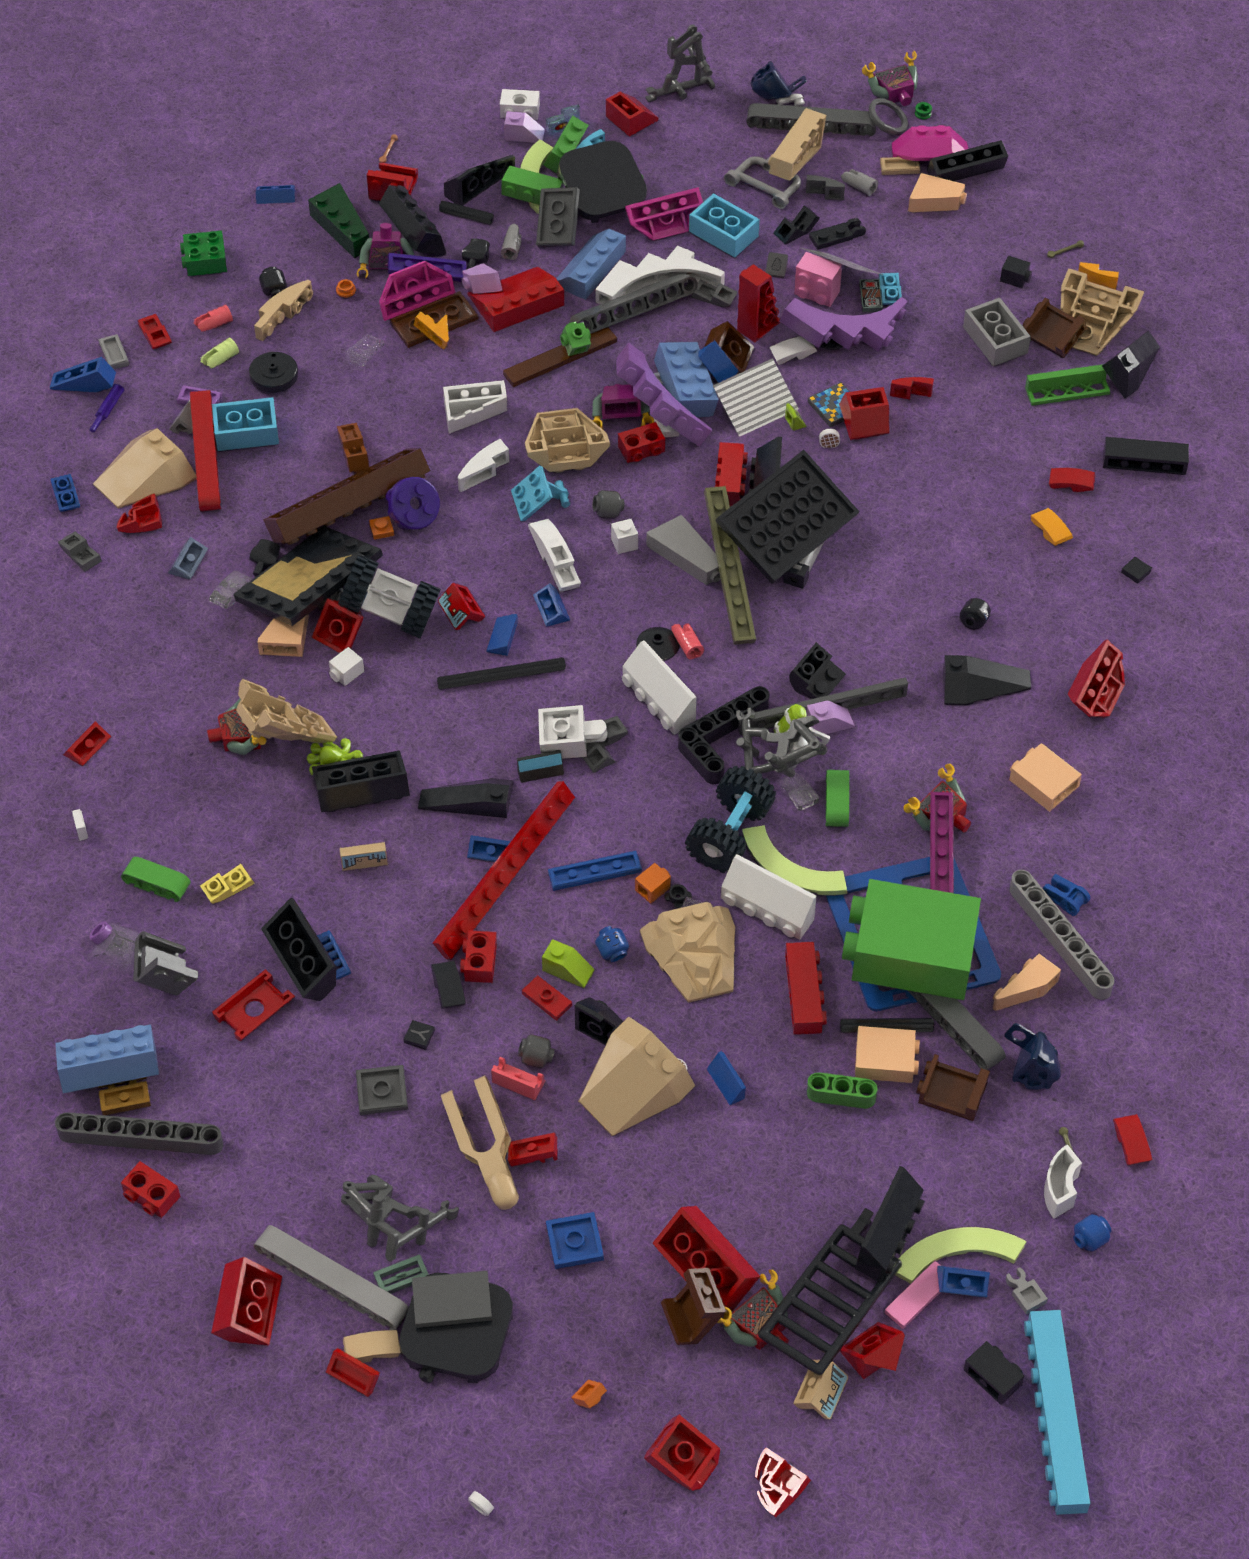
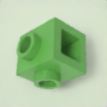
[560,322,591,356]

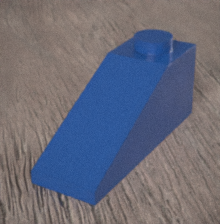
[50,357,116,392]

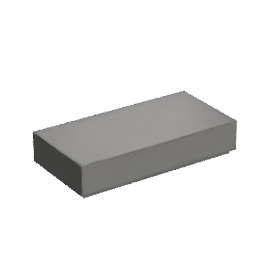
[98,334,129,369]

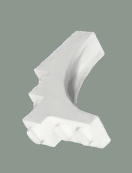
[596,246,725,304]

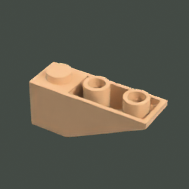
[993,954,1061,1011]

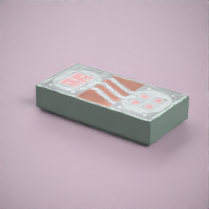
[859,279,883,312]

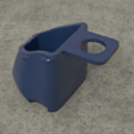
[750,61,807,100]
[1004,1023,1061,1090]

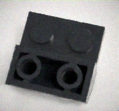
[789,642,846,699]

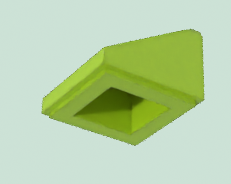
[785,403,806,431]

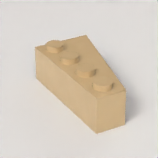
[768,108,827,181]

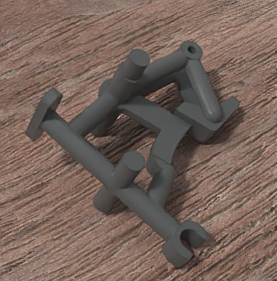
[645,24,715,102]
[736,708,828,778]
[341,1175,459,1262]

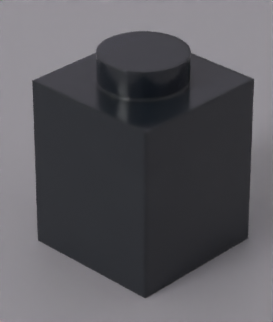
[1000,256,1032,288]

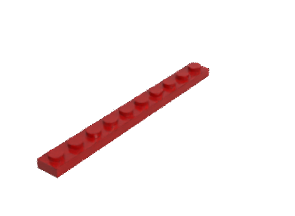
[433,781,575,959]

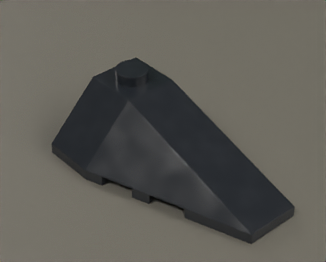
[444,155,515,205]
[1102,330,1160,399]
[943,655,1031,705]
[418,778,513,818]
[574,997,623,1046]

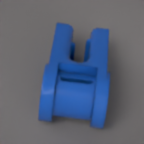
[1042,874,1091,916]

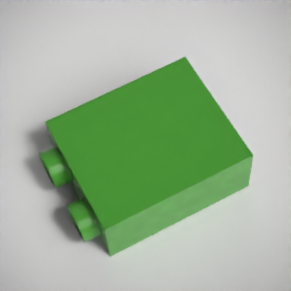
[842,879,981,1000]

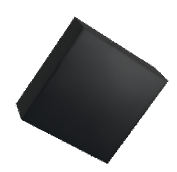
[1121,557,1152,584]

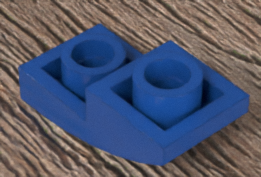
[50,474,80,512]

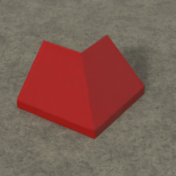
[312,598,364,653]
[840,1322,905,1380]

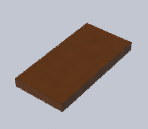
[389,291,479,348]

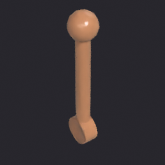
[379,134,398,163]

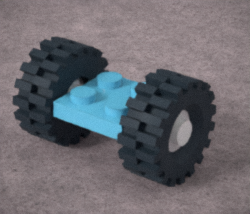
[685,766,776,873]

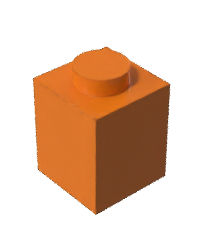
[635,863,671,904]

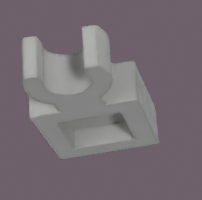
[1006,1267,1048,1315]

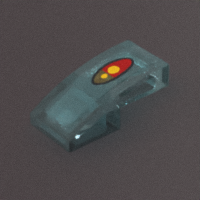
[546,104,580,136]

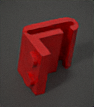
[367,162,418,201]

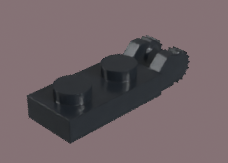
[809,218,866,250]

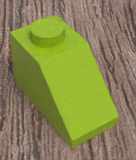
[542,939,595,988]

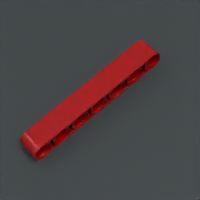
[190,390,221,512]

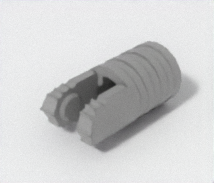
[841,169,878,196]
[501,224,522,260]

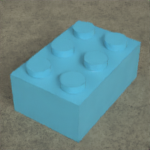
[689,193,760,257]
[212,397,279,451]

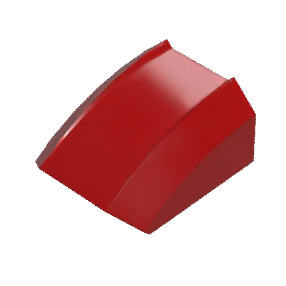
[644,1414,720,1491]

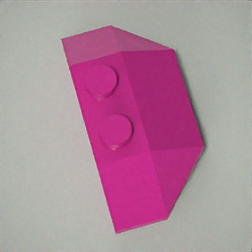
[892,125,968,161]
[625,187,703,241]
[379,261,455,321]

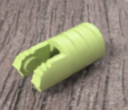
[200,338,239,368]

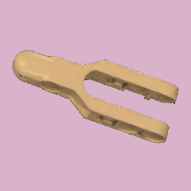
[441,1075,519,1210]

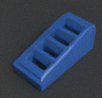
[317,930,351,980]

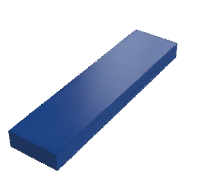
[548,851,642,891]

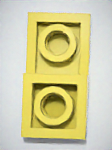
[200,864,255,904]

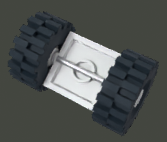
[338,555,441,638]

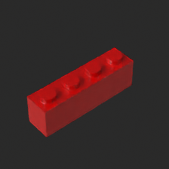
[785,942,827,1035]

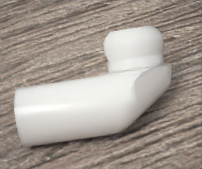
[776,94,805,106]

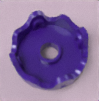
[386,477,440,530]

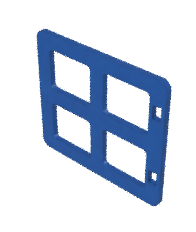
[825,857,1001,1012]

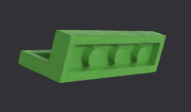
[1025,364,1110,406]

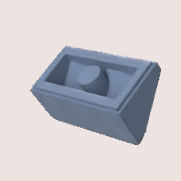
[168,537,208,580]

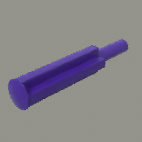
[90,384,124,432]

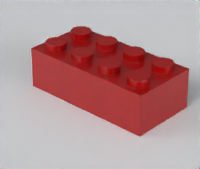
[652,1206,761,1312]

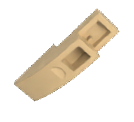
[254,280,313,341]

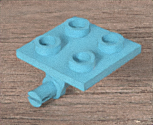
[511,466,570,521]

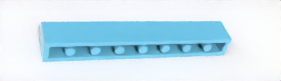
[1024,1310,1090,1515]

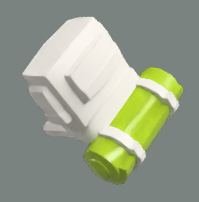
[773,704,830,769]

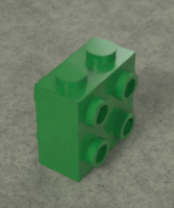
[180,230,227,276]

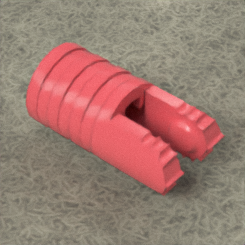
[194,305,233,332]
[671,624,704,660]

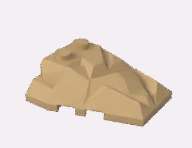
[237,679,337,743]
[640,902,735,1003]

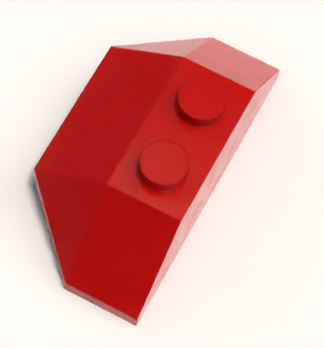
[1068,639,1125,718]

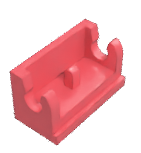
[491,1057,546,1100]

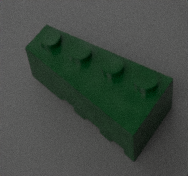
[308,183,369,258]

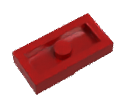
[508,1132,558,1167]

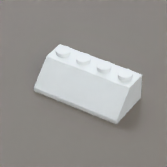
[622,640,696,735]
[721,854,816,940]

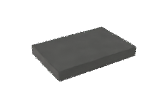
[536,187,580,247]
[412,1270,492,1328]

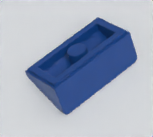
[255,185,295,204]
[698,340,739,383]
[533,583,570,627]
[487,614,518,656]
[467,835,511,862]
[707,1051,746,1105]
[937,1265,990,1298]

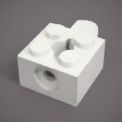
[538,705,608,759]

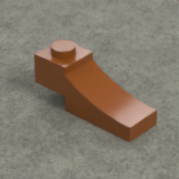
[337,423,369,473]

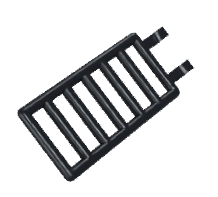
[758,1208,908,1376]

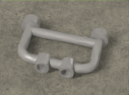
[724,156,801,210]

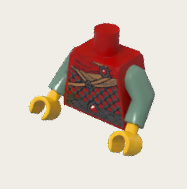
[207,698,266,755]
[903,764,971,833]
[717,1270,789,1351]

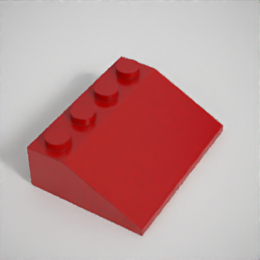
[467,266,565,332]

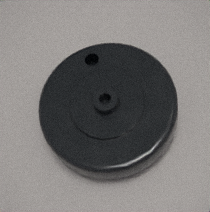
[249,352,298,393]

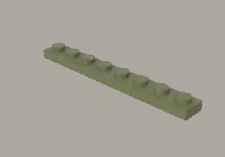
[704,486,756,645]

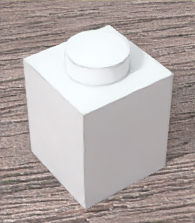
[611,519,638,554]
[329,647,364,686]

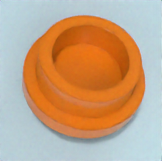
[336,279,356,298]

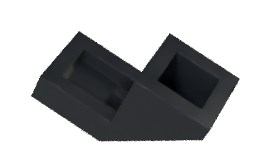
[773,205,820,244]

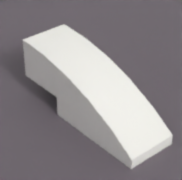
[458,439,509,492]

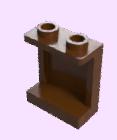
[1022,297,1087,358]
[916,1054,990,1121]
[661,1268,726,1345]

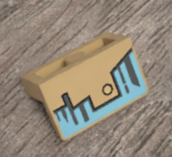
[340,842,388,871]
[793,1360,848,1419]

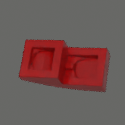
[138,314,172,349]
[890,377,934,400]
[1049,468,1096,492]
[1113,1114,1153,1166]

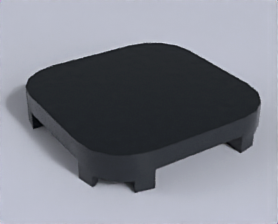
[557,141,647,223]
[399,1272,513,1383]

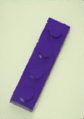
[388,253,466,282]

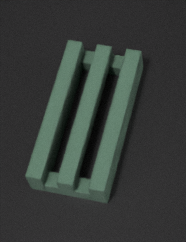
[373,1254,429,1294]

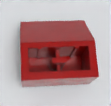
[606,91,659,137]
[839,387,889,440]

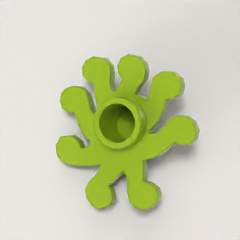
[307,738,363,775]

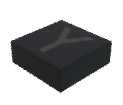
[404,1020,435,1050]

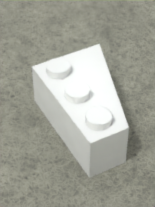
[443,380,507,434]

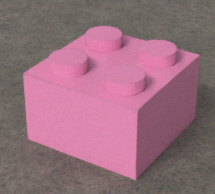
[794,252,842,307]

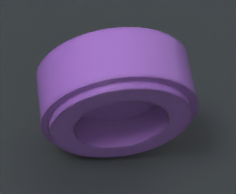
[90,922,112,945]

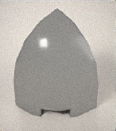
[169,400,193,434]

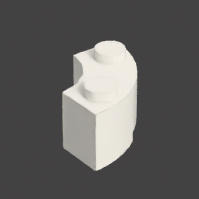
[1044,1145,1082,1219]

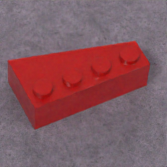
[737,264,781,343]
[715,442,748,507]

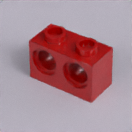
[618,422,665,463]
[460,930,497,983]
[121,1161,181,1218]

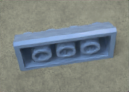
[556,229,626,300]

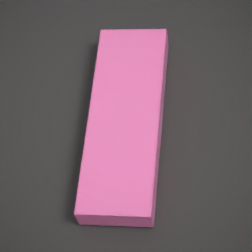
[884,1261,941,1329]

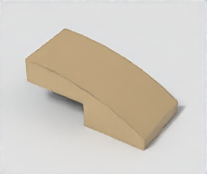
[343,1330,401,1363]

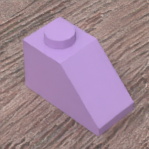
[504,111,545,143]
[462,263,502,294]
[806,701,855,734]

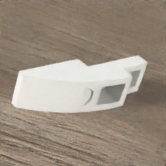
[528,519,581,592]

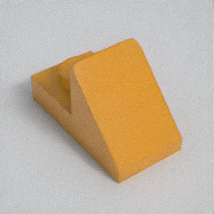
[413,312,449,350]

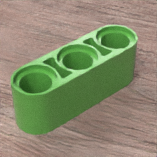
[825,770,849,827]
[121,857,191,902]
[807,1072,877,1109]

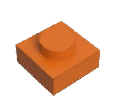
[369,516,394,540]
[571,1379,607,1409]

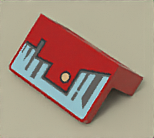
[438,583,485,630]

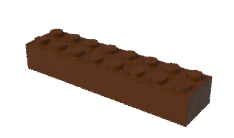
[263,448,431,545]

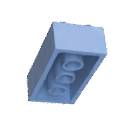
[654,342,719,417]
[55,1024,159,1093]

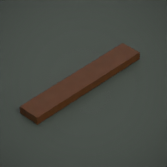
[503,327,617,387]

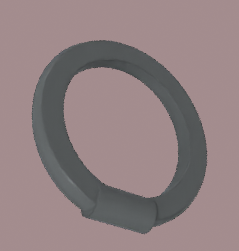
[869,98,908,135]

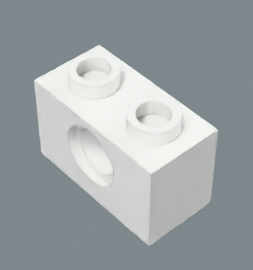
[500,89,540,120]

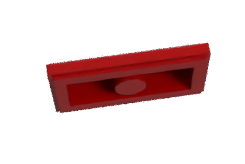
[63,721,111,766]

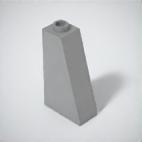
[646,515,721,585]

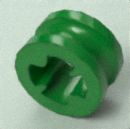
[915,102,932,120]

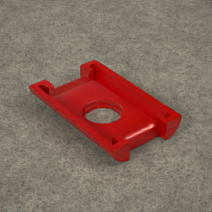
[212,969,295,1041]

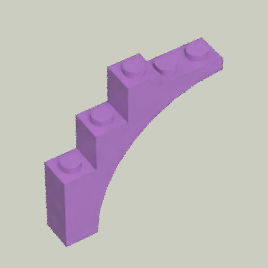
[779,297,908,352]
[616,343,712,447]

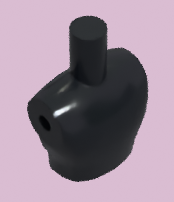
[462,238,490,269]
[249,539,281,577]

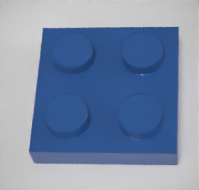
[546,1212,604,1269]

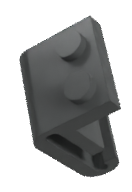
[133,931,198,996]

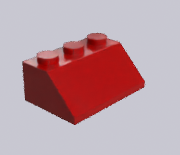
[211,1257,282,1345]

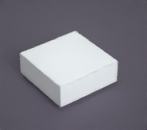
[72,809,88,841]

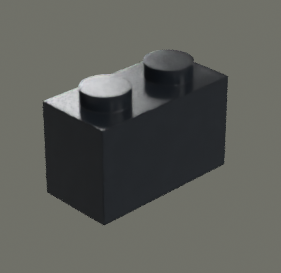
[964,1341,1024,1405]

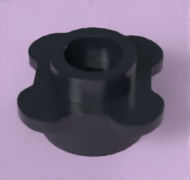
[664,884,692,908]

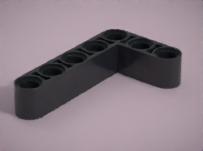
[678,686,770,784]

